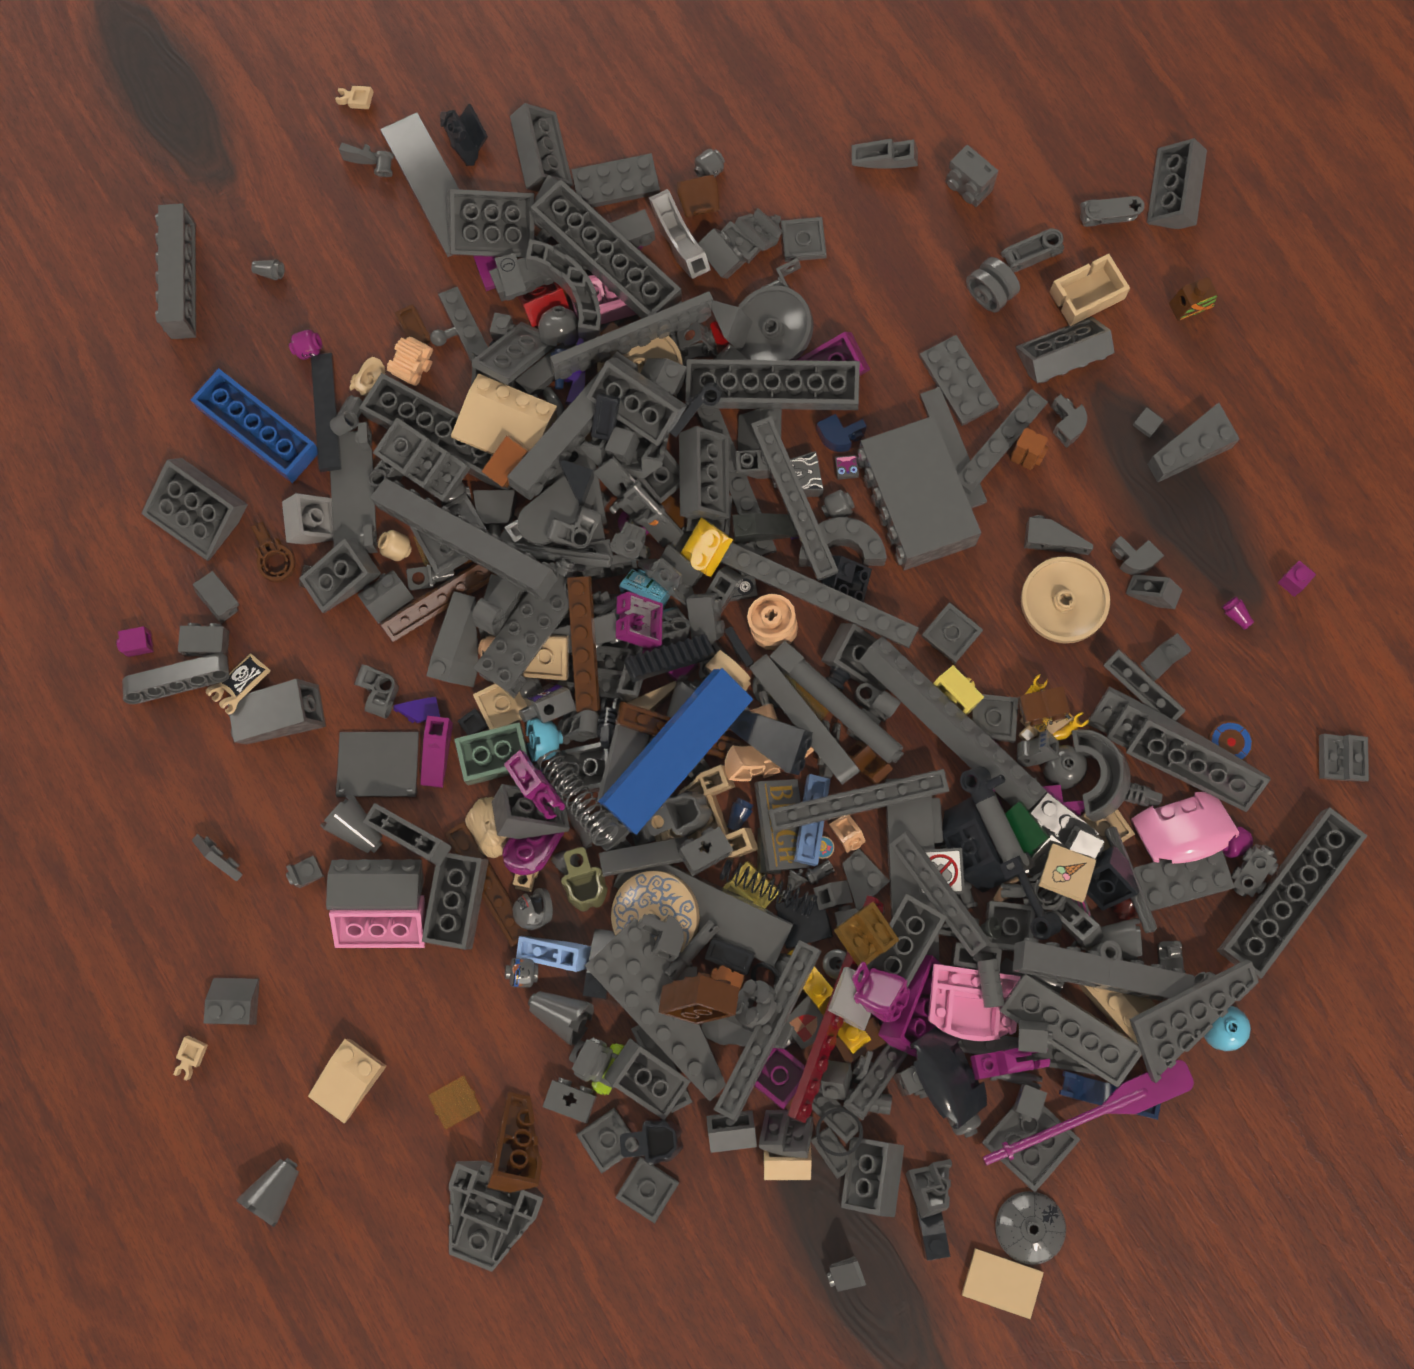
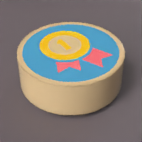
[819,836,834,859]

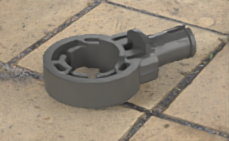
[1001,872,1068,912]

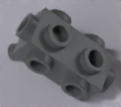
[1231,844,1278,897]

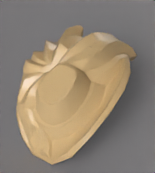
[350,357,385,396]

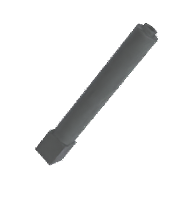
[770,641,903,763]

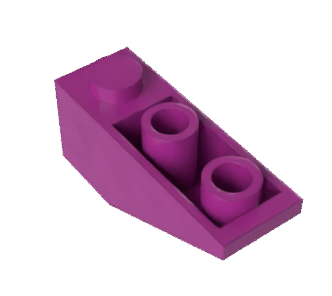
[420,716,453,788]

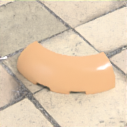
[725,745,814,781]

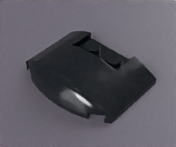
[910,1026,987,1129]

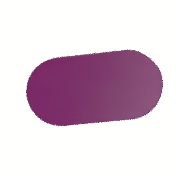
[502,832,564,875]

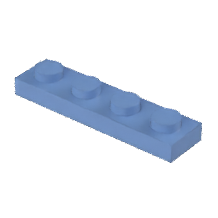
[794,774,830,866]

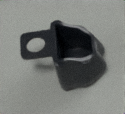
[620,1118,683,1165]

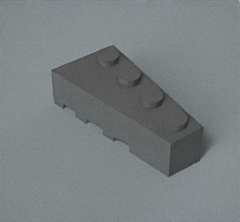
[1147,403,1240,483]

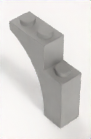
[649,189,711,279]

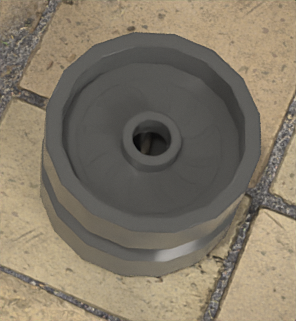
[966,257,1020,313]

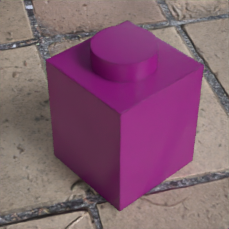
[1278,560,1316,597]
[116,626,154,657]

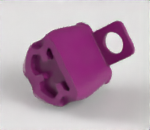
[852,962,910,1022]

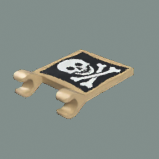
[206,653,270,714]

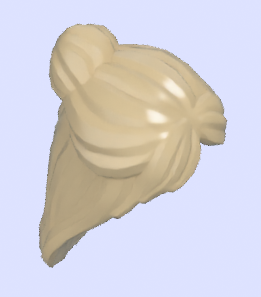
[465,797,509,858]

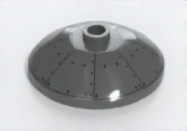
[995,1191,1066,1265]

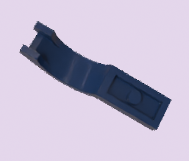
[1059,1071,1161,1120]

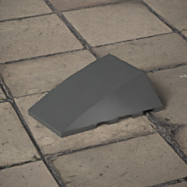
[581,419,670,479]

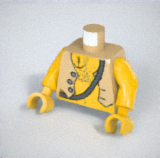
[1019,674,1089,741]

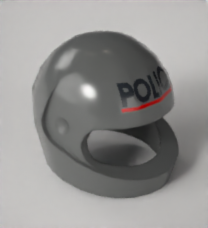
[512,888,553,930]

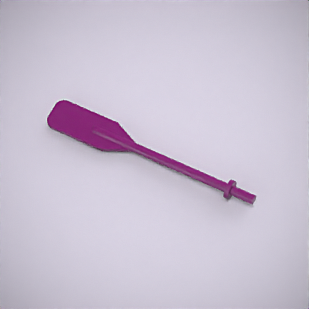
[982,1059,1194,1166]

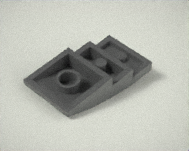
[373,418,470,503]

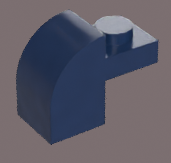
[816,414,867,452]

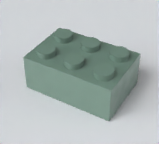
[454,722,530,786]

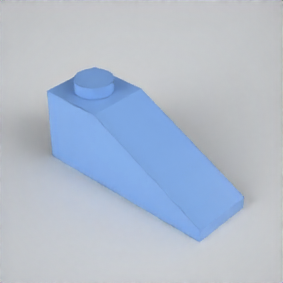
[516,936,591,972]

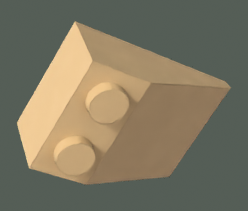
[308,1039,386,1124]

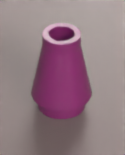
[1222,597,1254,630]

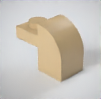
[705,650,751,691]

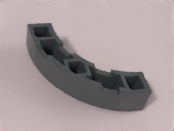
[526,239,601,340]

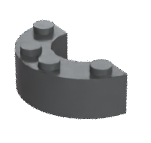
[798,517,887,567]
[1072,730,1131,822]

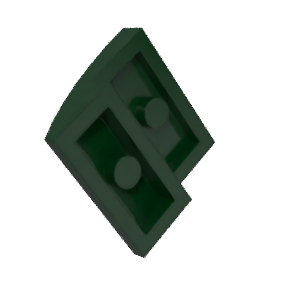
[1005,801,1050,855]

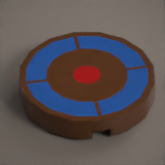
[1208,720,1254,761]

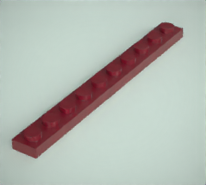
[788,895,884,1123]

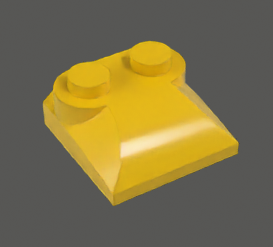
[680,517,733,577]

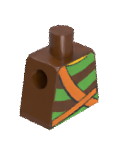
[1169,277,1218,321]

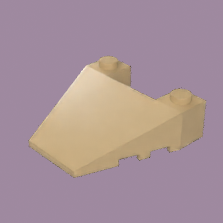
[651,765,758,858]

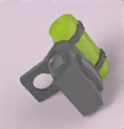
[569,1038,624,1095]

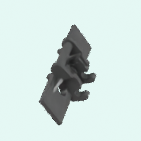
[593,457,684,547]

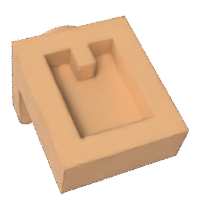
[829,815,865,853]

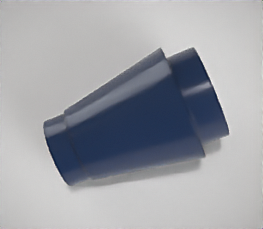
[726,797,753,831]

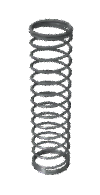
[536,749,619,845]

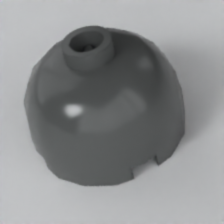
[538,306,579,346]
[1041,745,1087,790]

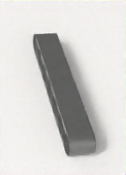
[749,654,860,785]

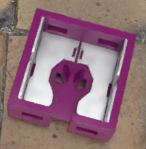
[616,591,663,649]

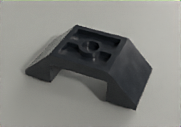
[942,797,1017,893]

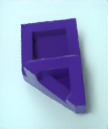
[393,697,440,723]

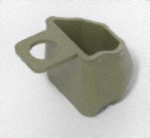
[561,847,608,912]

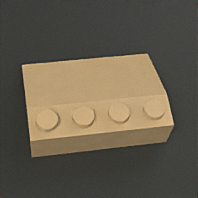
[451,374,557,455]

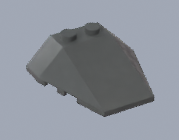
[558,617,643,703]
[449,1161,544,1272]

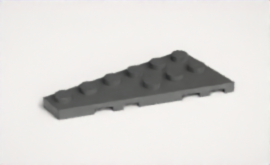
[1129,959,1259,1083]

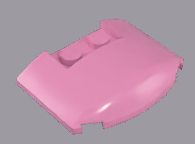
[1131,792,1239,864]
[928,964,1021,1041]

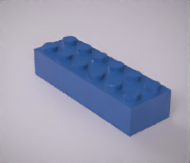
[190,368,318,483]

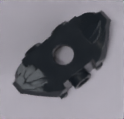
[440,104,488,166]

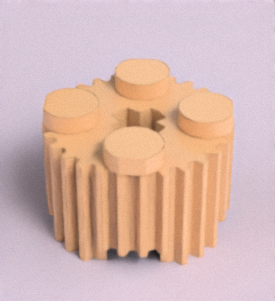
[387,336,433,386]

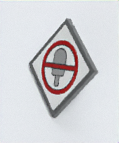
[918,848,965,896]

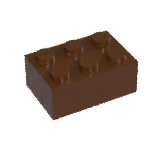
[658,973,739,1024]

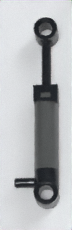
[960,767,1062,940]

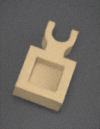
[335,86,374,109]
[173,1036,208,1081]

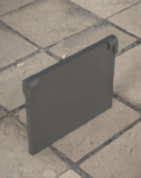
[336,732,419,797]

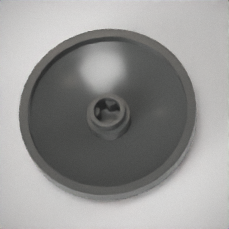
[734,286,814,361]

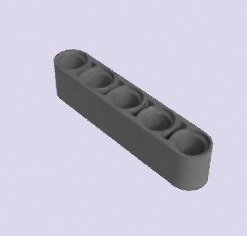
[122,653,229,704]

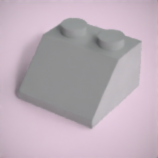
[282,493,333,545]

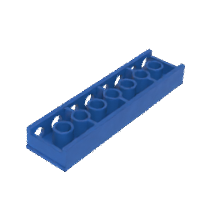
[598,668,753,835]

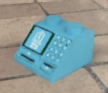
[619,569,671,613]

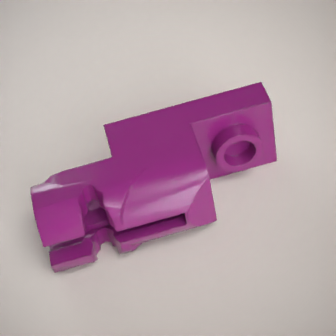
[504,750,565,819]
[971,1048,1050,1080]

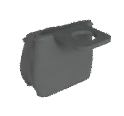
[646,791,712,837]

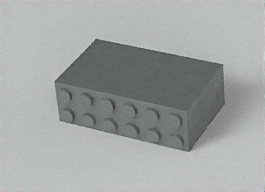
[856,416,981,571]

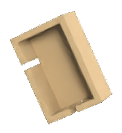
[1050,254,1130,326]

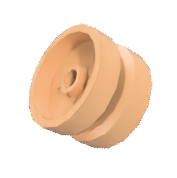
[747,594,798,650]

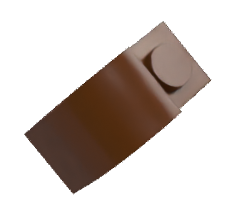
[846,740,893,784]

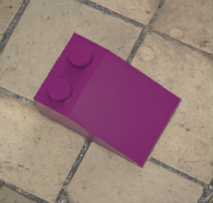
[795,332,870,376]

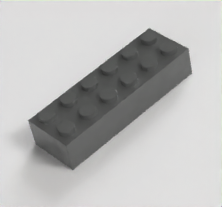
[155,203,196,339]

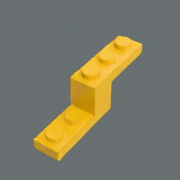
[788,948,871,1054]

